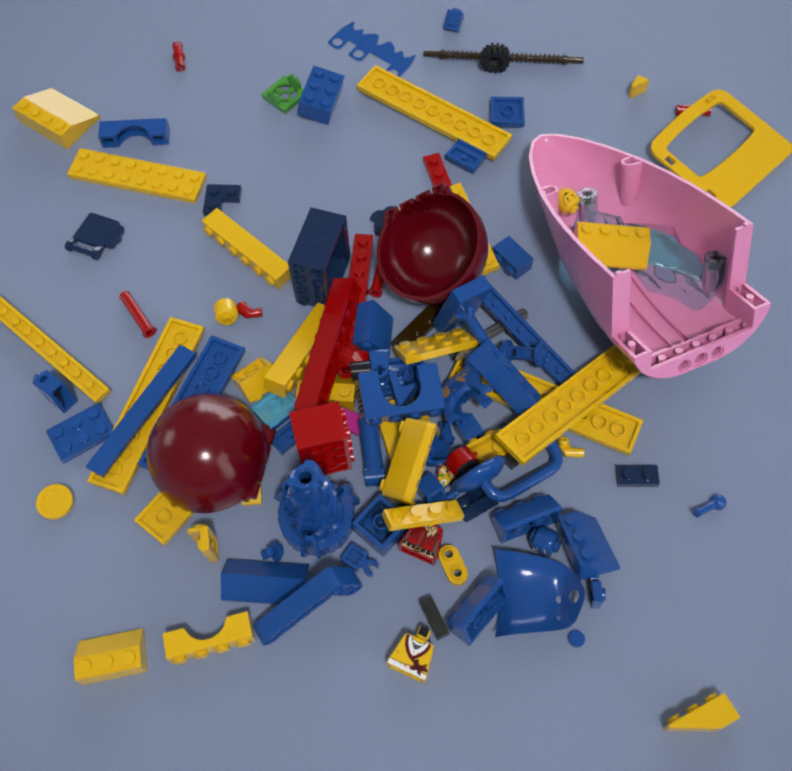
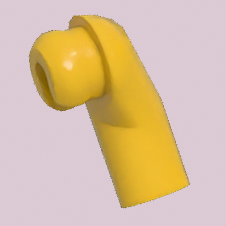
[557,436,584,458]

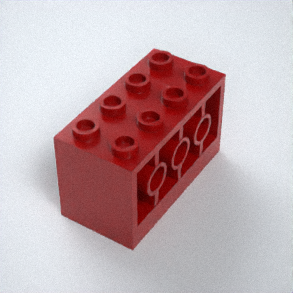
[289,401,355,476]

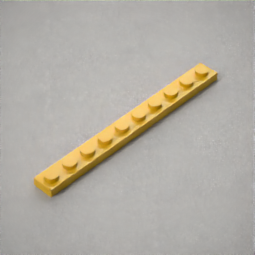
[0,296,111,404]

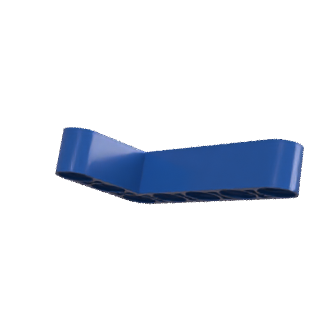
[253,567,363,646]

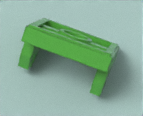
[262,73,304,114]

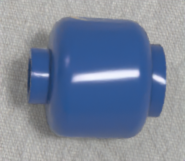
[529,526,562,557]

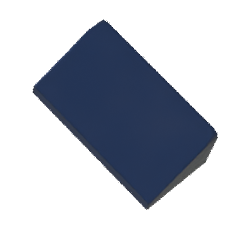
[457,488,499,523]

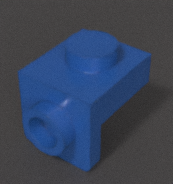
[443,8,464,33]

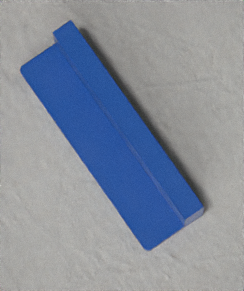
[467,338,541,416]

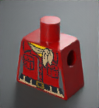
[399,524,444,567]

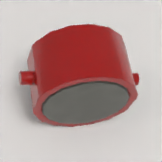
[445,446,480,479]

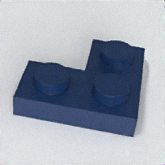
[203,184,242,216]

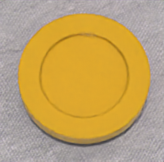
[36,484,74,520]

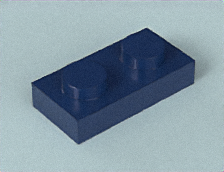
[616,465,660,487]

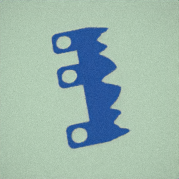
[328,22,416,77]

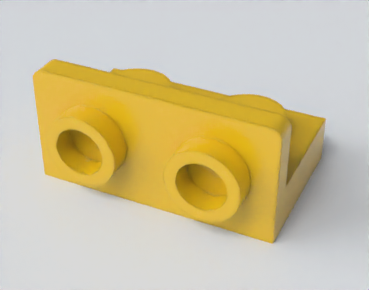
[466,428,508,465]
[187,524,219,563]

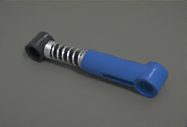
[350,360,385,487]

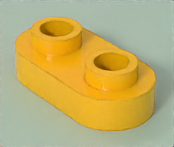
[438,545,468,586]

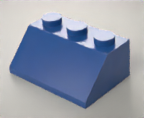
[491,494,562,544]
[557,511,620,580]
[446,575,510,646]

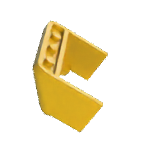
[379,418,440,506]

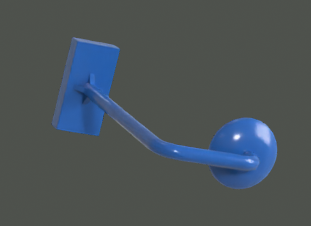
[433,275,563,502]

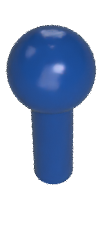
[693,494,727,518]

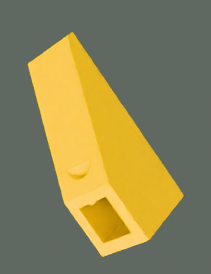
[663,692,741,732]

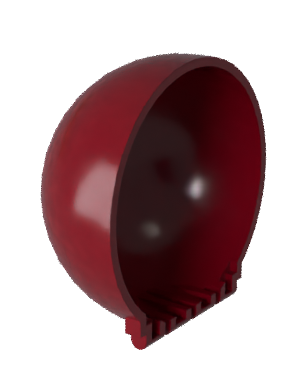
[377,182,489,305]
[146,393,276,513]

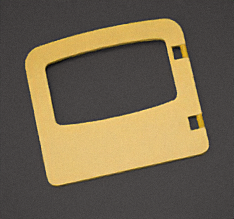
[650,89,792,208]

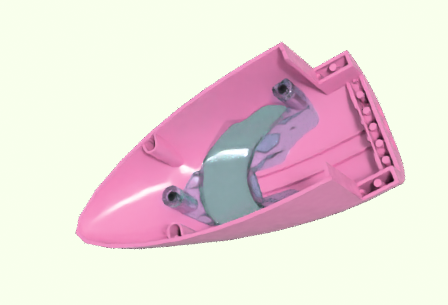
[529,134,771,378]

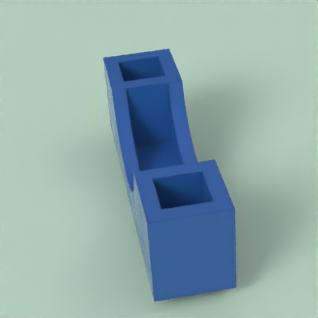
[98,118,170,148]

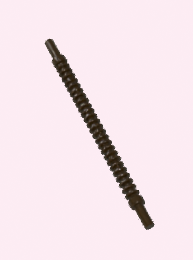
[423,49,584,65]

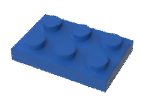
[46,402,113,464]

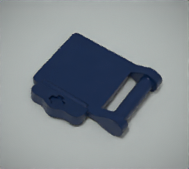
[65,213,125,260]

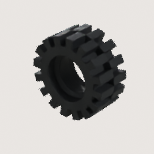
[480,43,510,74]

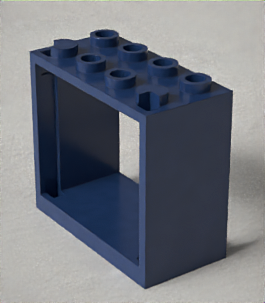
[288,207,351,307]

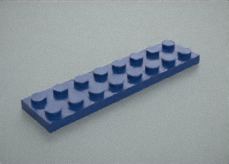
[138,335,246,470]

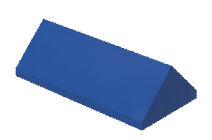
[221,559,310,605]

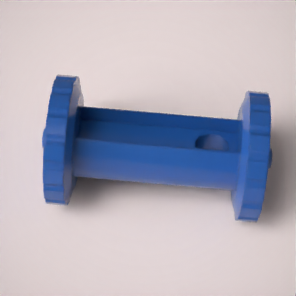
[500,340,548,367]

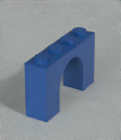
[357,362,445,426]

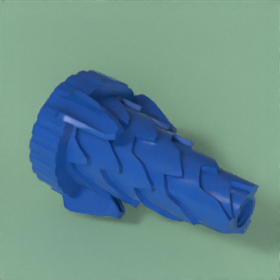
[274,460,360,559]

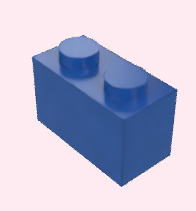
[492,236,534,280]

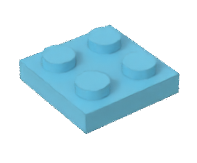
[250,392,297,429]

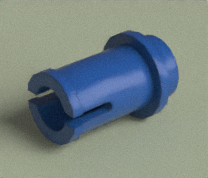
[438,420,455,446]

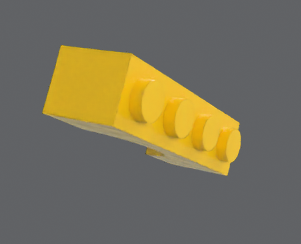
[162,611,256,665]

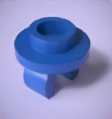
[261,541,284,562]

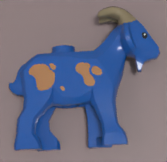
[442,350,494,426]

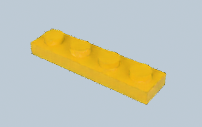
[382,500,465,531]

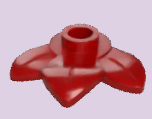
[337,345,369,379]

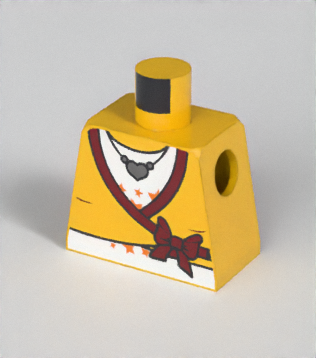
[387,626,434,684]

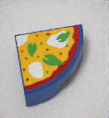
[436,464,455,489]

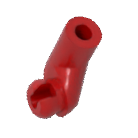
[237,301,263,319]

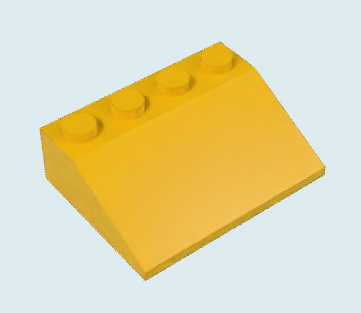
[12,88,100,149]

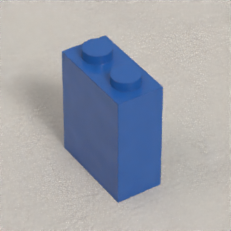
[353,300,394,356]

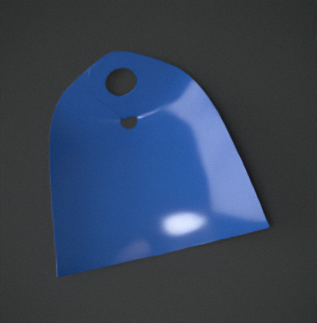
[495,549,585,638]

